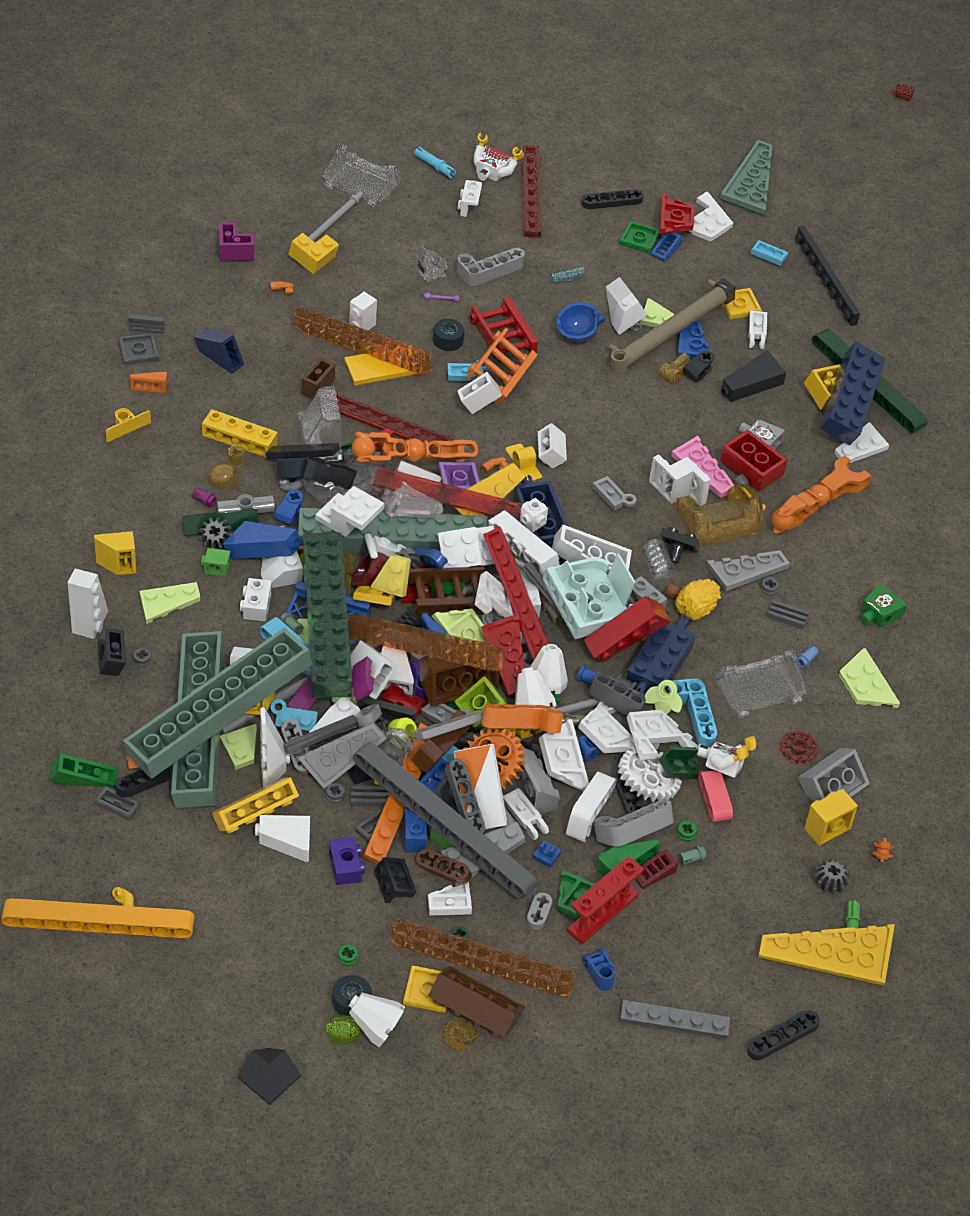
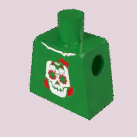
[860,583,907,627]

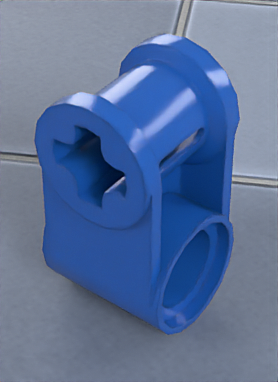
[274,490,303,526]
[582,948,616,991]

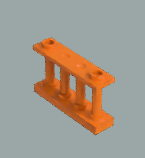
[466,328,538,405]

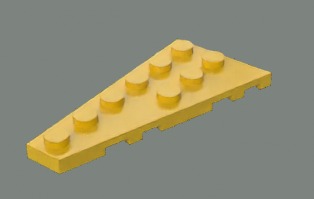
[758,924,895,986]

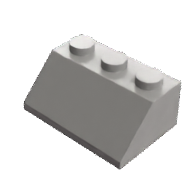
[515,748,560,814]
[798,748,870,801]

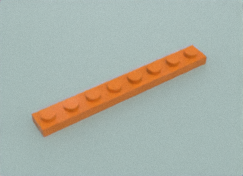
[362,723,432,865]

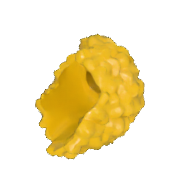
[675,579,721,621]

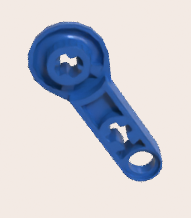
[413,546,448,568]

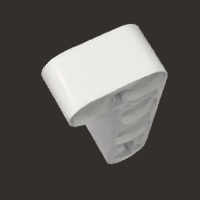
[566,772,617,843]

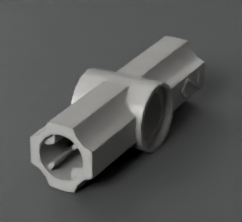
[216,494,275,513]

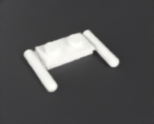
[364,533,406,559]

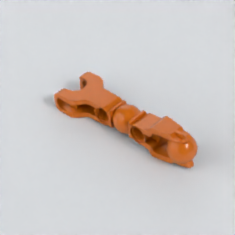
[352,432,478,464]
[771,456,872,534]

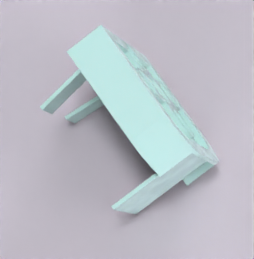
[542,553,635,639]

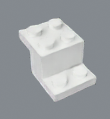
[649,455,711,506]
[315,486,384,537]
[438,526,495,568]

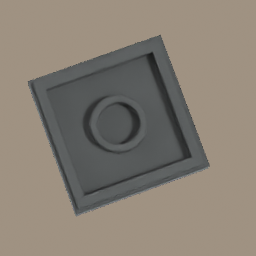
[118,333,159,365]

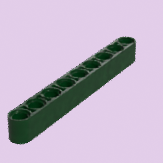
[812,329,927,433]

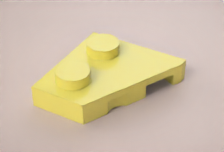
[371,555,411,597]

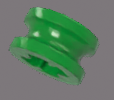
[678,821,697,841]
[338,944,358,966]

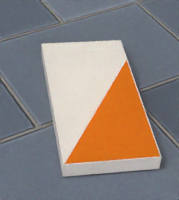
[454,744,508,830]

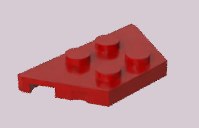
[659,193,694,234]

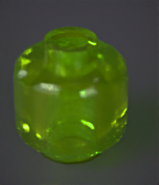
[326,1015,360,1044]

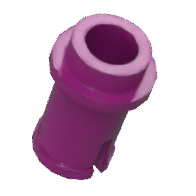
[192,487,217,507]

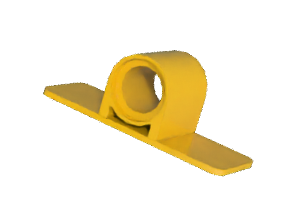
[106,408,151,442]
[506,444,542,480]

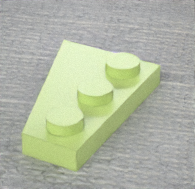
[140,582,200,624]

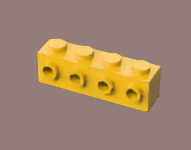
[202,409,278,457]
[212,777,299,833]

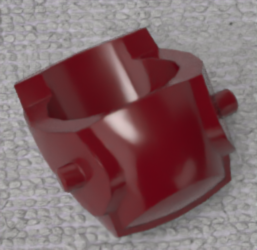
[350,551,388,586]

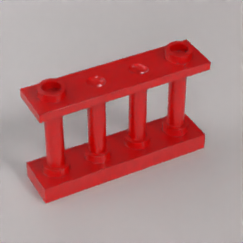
[469,297,538,363]
[567,856,644,945]

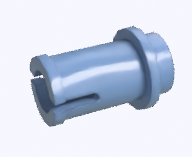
[796,646,819,668]

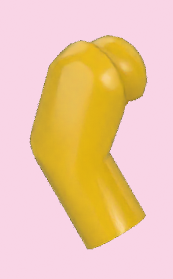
[112,887,134,907]

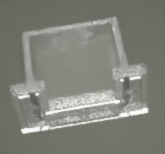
[298,386,342,461]

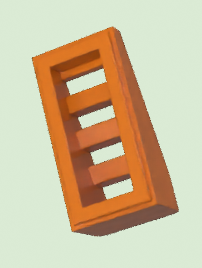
[130,372,168,393]

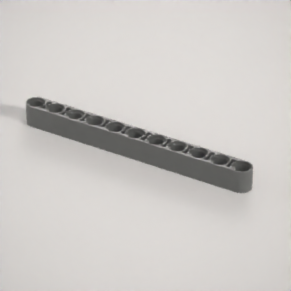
[353,742,537,899]

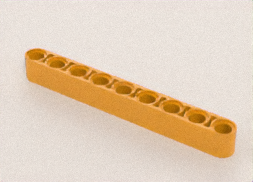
[1,898,195,938]

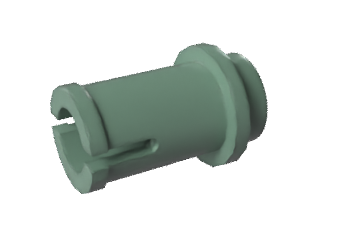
[280,613,304,635]
[679,846,706,866]

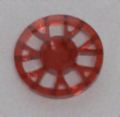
[781,731,818,763]

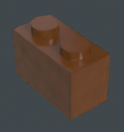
[301,357,335,400]

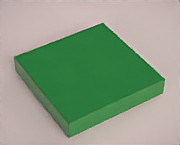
[619,221,660,254]

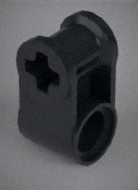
[683,351,714,382]

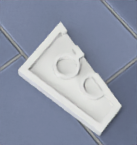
[834,422,889,463]

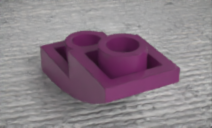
[352,656,375,701]
[287,676,326,711]

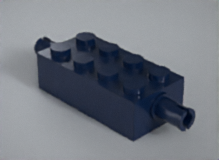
[513,475,569,563]
[626,615,696,696]

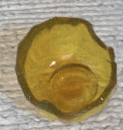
[209,463,239,489]
[443,1020,479,1050]

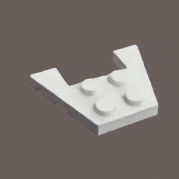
[689,192,733,241]
[475,571,526,644]
[578,702,660,753]
[627,710,701,760]

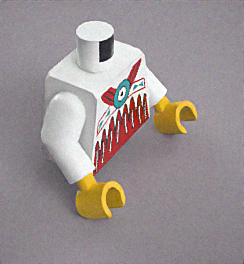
[474,133,524,181]
[697,736,756,778]

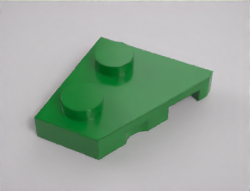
[558,870,595,919]

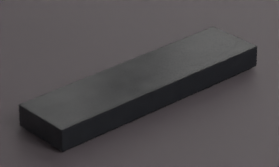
[266,443,340,459]

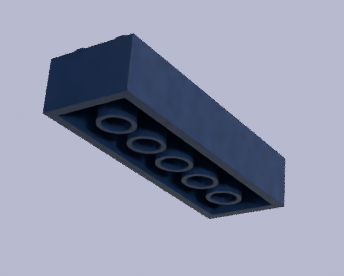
[820,342,886,445]

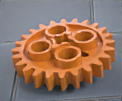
[463,728,526,790]

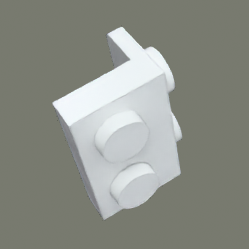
[458,180,482,217]

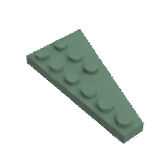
[720,140,772,215]

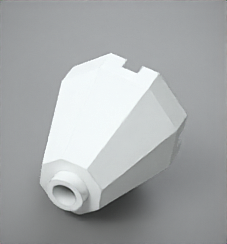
[530,644,568,694]
[514,667,556,708]
[348,993,405,1047]

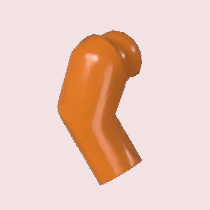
[270,281,294,295]
[481,457,509,473]

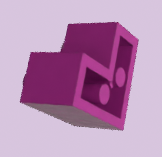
[219,222,254,261]

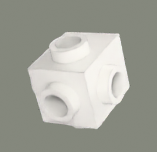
[520,498,548,532]

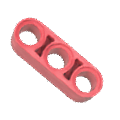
[698,770,733,822]

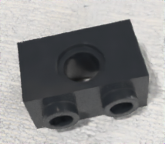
[98,628,126,676]

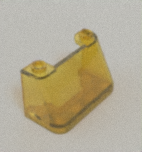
[676,483,763,545]

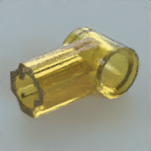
[659,353,690,384]

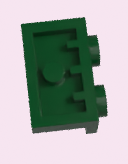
[659,746,701,779]

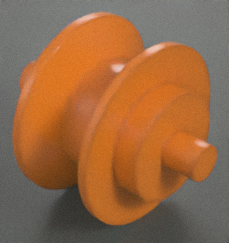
[872,838,894,862]

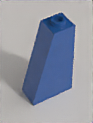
[223,521,302,559]

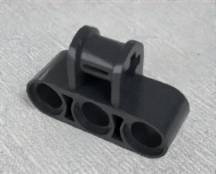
[302,457,357,490]

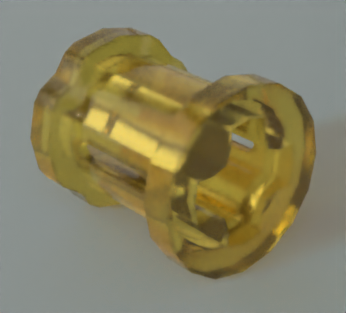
[228,445,245,469]

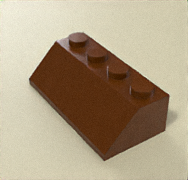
[420,644,500,706]
[428,966,525,1038]

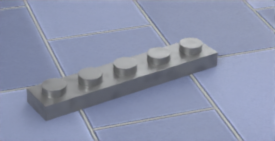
[620,1000,730,1039]

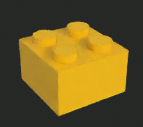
[804,789,858,846]

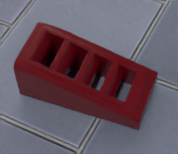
[635,849,678,889]

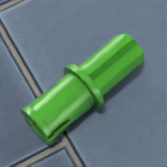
[845,900,861,929]

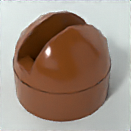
[665,583,681,599]

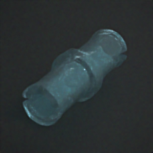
[550,266,585,284]

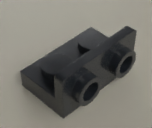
[374,857,416,903]

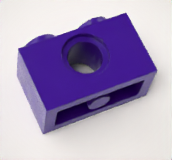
[329,836,365,885]

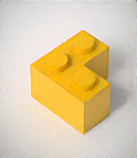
[288,233,339,274]
[804,364,841,410]

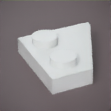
[428,882,472,916]

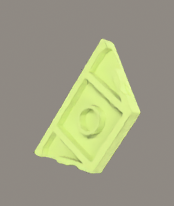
[432,609,487,652]
[839,648,900,708]

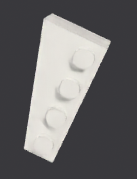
[488,510,559,577]
[552,525,632,575]
[68,569,108,639]

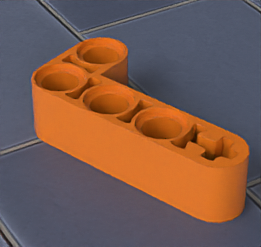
[482,704,564,733]

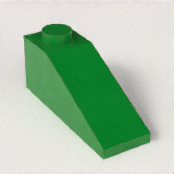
[49,753,118,787]
[596,840,660,876]

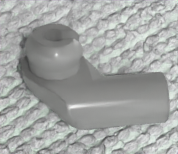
[279,477,308,491]

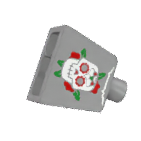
[739,420,785,450]

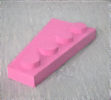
[671,436,735,498]

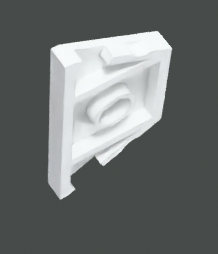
[539,719,589,792]

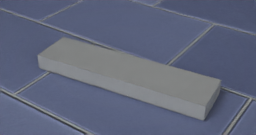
[413,709,484,740]

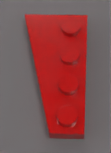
[481,613,525,697]

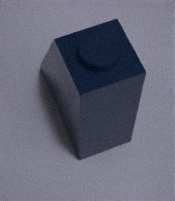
[194,328,244,374]

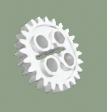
[618,747,682,802]

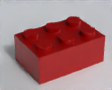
[720,430,787,491]

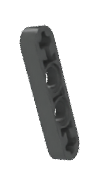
[445,759,485,833]

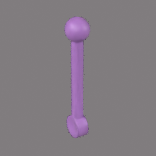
[424,293,460,302]

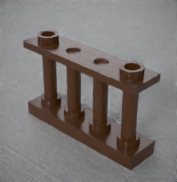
[408,566,484,617]

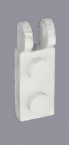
[748,310,767,350]
[503,788,549,840]

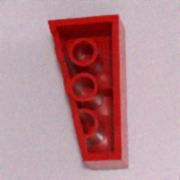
[584,596,671,662]

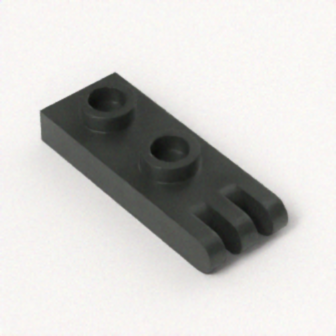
[363,697,416,722]

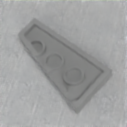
[706,551,790,591]
[298,722,387,789]
[441,822,526,886]

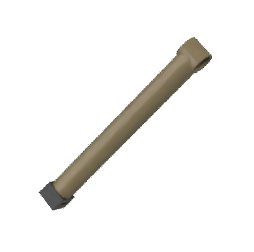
[609,278,736,374]

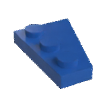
[678,320,709,359]

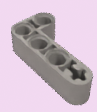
[457,248,525,286]
[593,800,674,847]

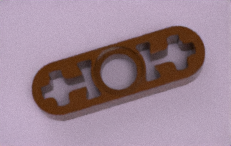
[416,849,472,885]

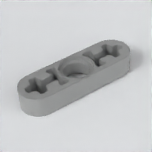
[281,719,310,774]

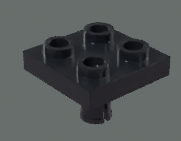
[660,527,700,564]

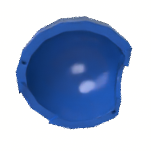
[556,302,597,343]

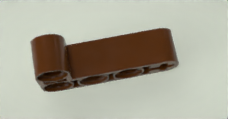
[411,709,473,774]

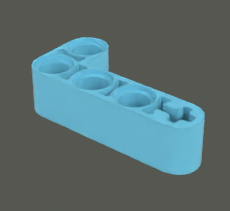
[667,679,717,748]

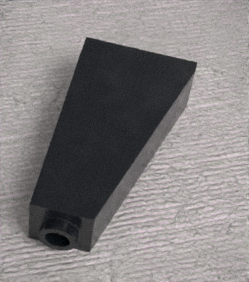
[721,350,786,402]

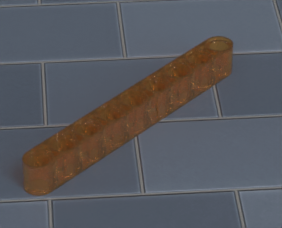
[294,307,433,375]
[346,614,503,671]
[391,919,575,997]

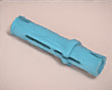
[414,147,456,179]

